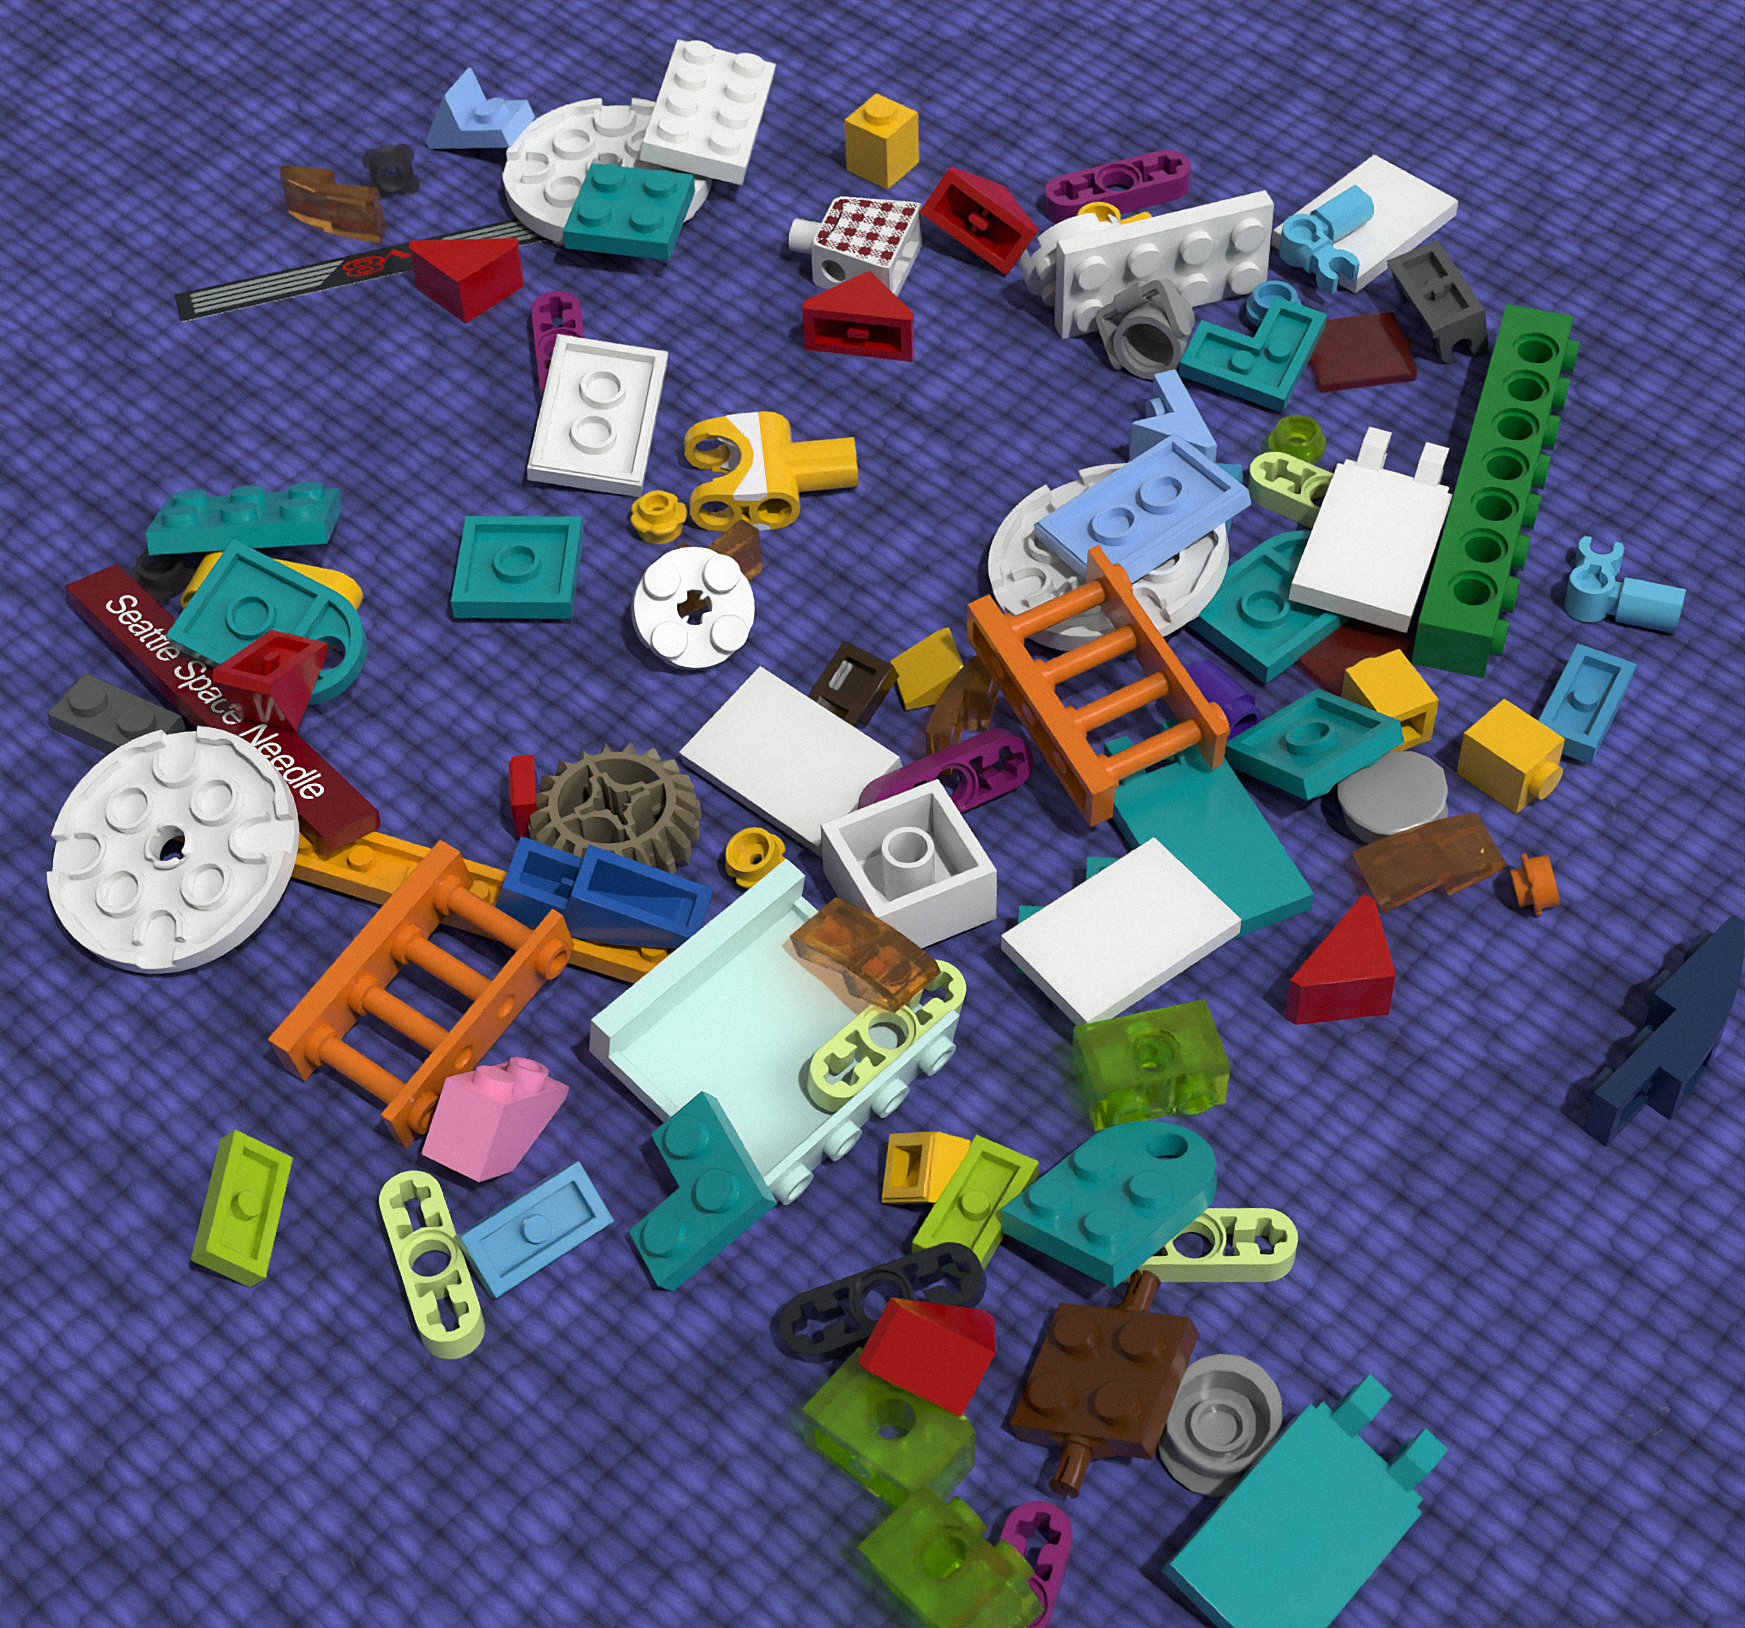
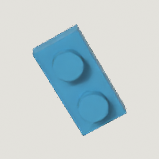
[1538,643,1637,764]
[454,1161,614,1298]

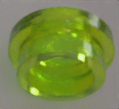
[1268,415,1326,465]

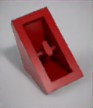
[920,166,1039,276]
[409,238,524,324]
[802,270,914,362]
[212,630,328,732]
[1284,893,1396,1025]
[857,1298,996,1417]

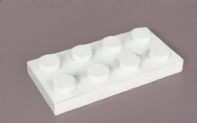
[639,40,776,185]
[1055,190,1274,339]

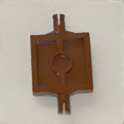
[1009,1269,1199,1499]

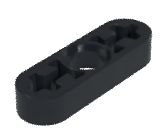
[780,1242,987,1364]

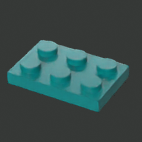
[145,482,342,555]

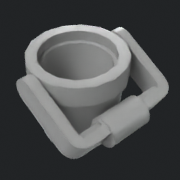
[1095,279,1195,380]

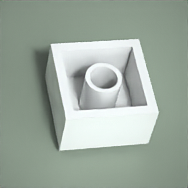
[820,779,997,965]

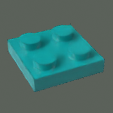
[563,163,696,260]
[451,516,584,619]
[1225,688,1404,801]

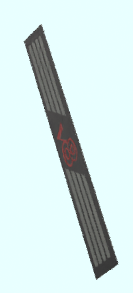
[174,218,550,322]

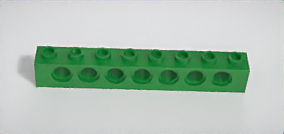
[1411,304,1580,679]

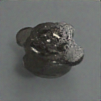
[362,144,420,199]
[129,549,197,604]

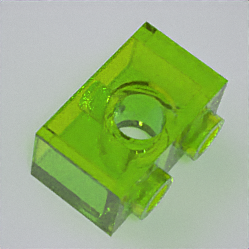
[1072,999,1230,1131]
[802,1347,976,1530]
[857,1483,1044,1628]

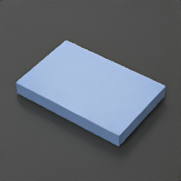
[1034,432,1251,584]

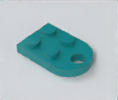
[1186,530,1354,684]
[166,539,367,706]
[1000,1121,1217,1288]

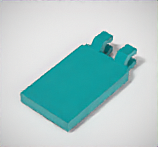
[1104,717,1314,941]
[1161,1374,1448,1628]

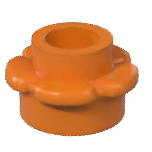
[1510,853,1560,916]

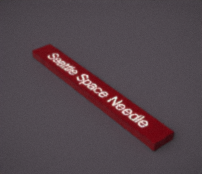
[65,564,381,854]

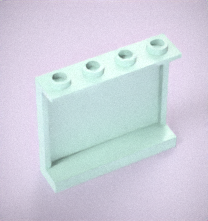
[589,858,960,1205]

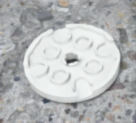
[502,98,713,246]
[988,463,1229,651]
[47,726,299,974]

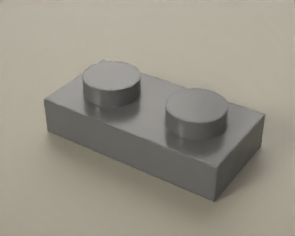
[47,673,187,755]

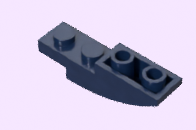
[1583,914,1745,1147]

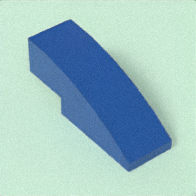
[495,836,713,948]

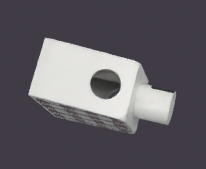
[789,196,922,296]

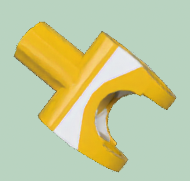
[684,411,859,532]

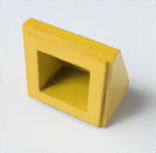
[890,627,965,711]
[882,1131,971,1205]

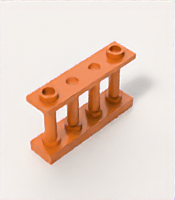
[967,545,1230,828]
[267,839,574,1150]

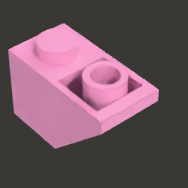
[421,1057,569,1182]

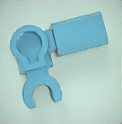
[1279,184,1374,295]
[1564,536,1686,634]

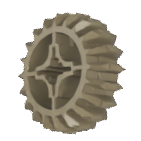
[528,742,701,874]

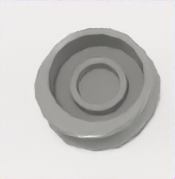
[1337,751,1449,850]
[1158,1354,1283,1498]

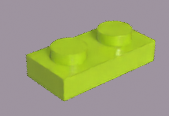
[191,1129,293,1287]
[912,1134,1039,1279]

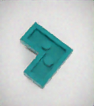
[1179,296,1327,413]
[629,1091,778,1292]

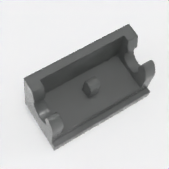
[1387,240,1489,364]

